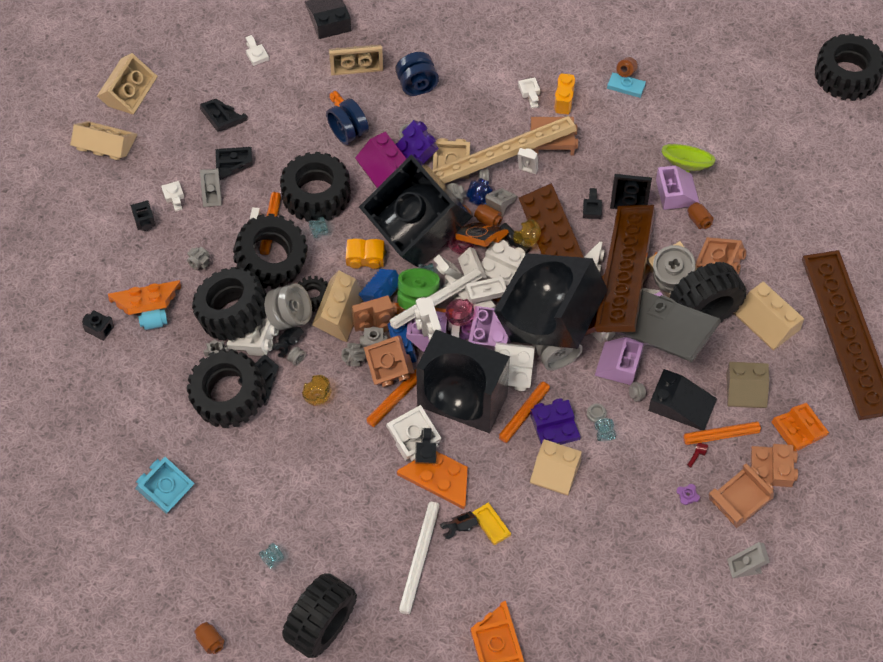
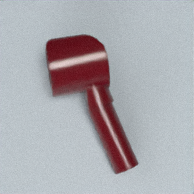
[687,443,708,468]

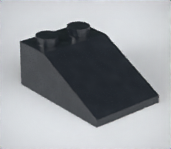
[305,0,351,39]
[610,174,652,209]
[648,369,717,430]

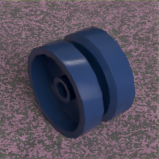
[395,52,439,96]
[326,98,369,145]

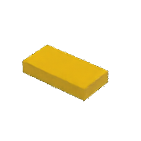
[472,502,511,545]

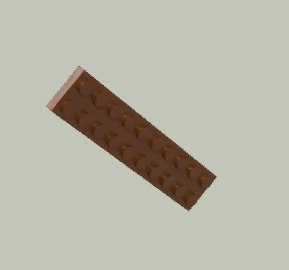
[519,183,598,336]
[595,205,655,333]
[802,250,883,420]

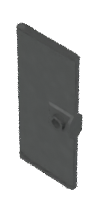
[616,290,721,362]

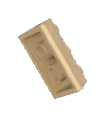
[329,44,383,76]
[97,53,158,114]
[70,121,137,160]
[312,270,362,342]
[734,281,804,351]

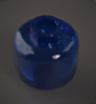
[466,178,493,205]

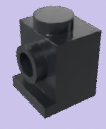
[130,200,156,231]
[82,310,114,341]

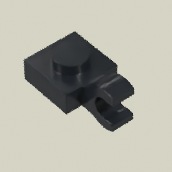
[583,188,602,219]
[272,327,304,357]
[415,428,436,464]
[440,511,478,539]

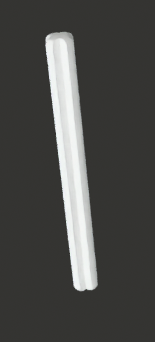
[390,269,482,329]
[399,501,439,614]

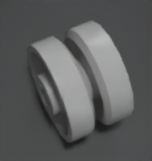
[653,245,695,293]
[264,284,312,330]
[533,343,583,371]

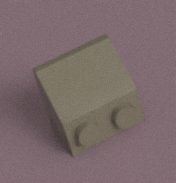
[726,362,769,408]

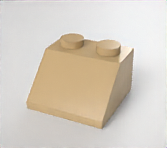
[530,439,582,496]

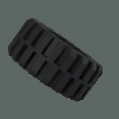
[815,33,883,101]
[280,152,351,223]
[233,213,308,289]
[670,262,747,322]
[192,267,267,341]
[187,349,266,428]
[282,573,357,658]

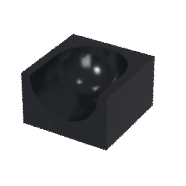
[359,154,473,268]
[494,253,608,349]
[416,330,510,434]

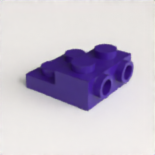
[395,120,439,163]
[530,398,580,445]

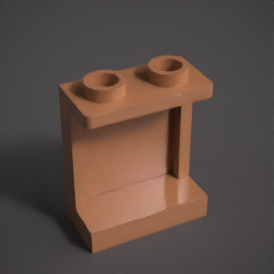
[530,117,578,155]
[709,463,774,528]

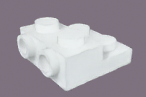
[481,240,525,286]
[414,296,441,341]
[226,316,279,356]
[495,342,535,391]
[386,405,441,461]

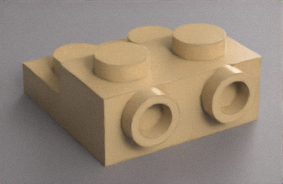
[433,138,470,179]

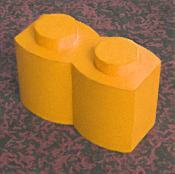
[554,73,575,115]
[346,239,385,269]

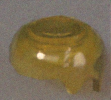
[513,219,541,247]
[302,375,332,406]

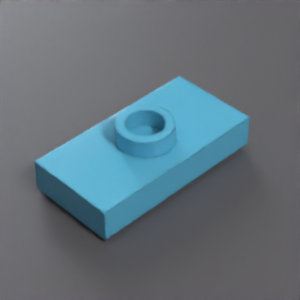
[607,73,646,98]

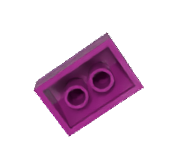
[355,131,406,188]

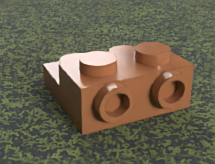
[695,237,746,274]
[352,295,397,332]
[364,336,415,387]
[751,444,798,487]

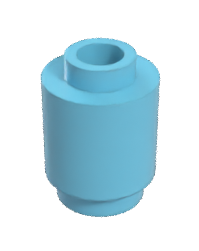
[138,309,168,330]

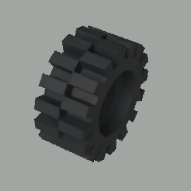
[298,276,328,311]

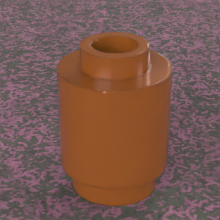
[616,57,638,77]
[687,202,713,229]
[474,204,503,227]
[194,622,225,654]

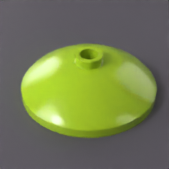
[661,144,716,173]

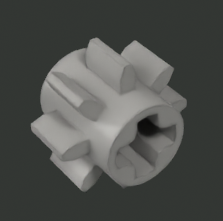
[446,183,466,203]
[187,247,210,270]
[204,339,229,357]
[341,343,366,366]

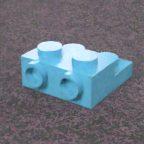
[135,457,195,514]

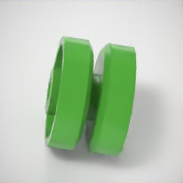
[397,268,440,310]

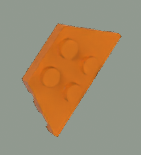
[108,280,181,315]
[397,451,468,509]
[470,601,524,662]

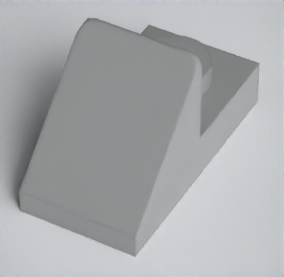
[200,168,222,207]
[485,188,517,217]
[727,542,770,578]

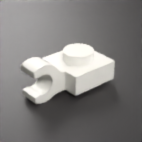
[245,35,269,66]
[518,78,540,108]
[161,181,184,212]

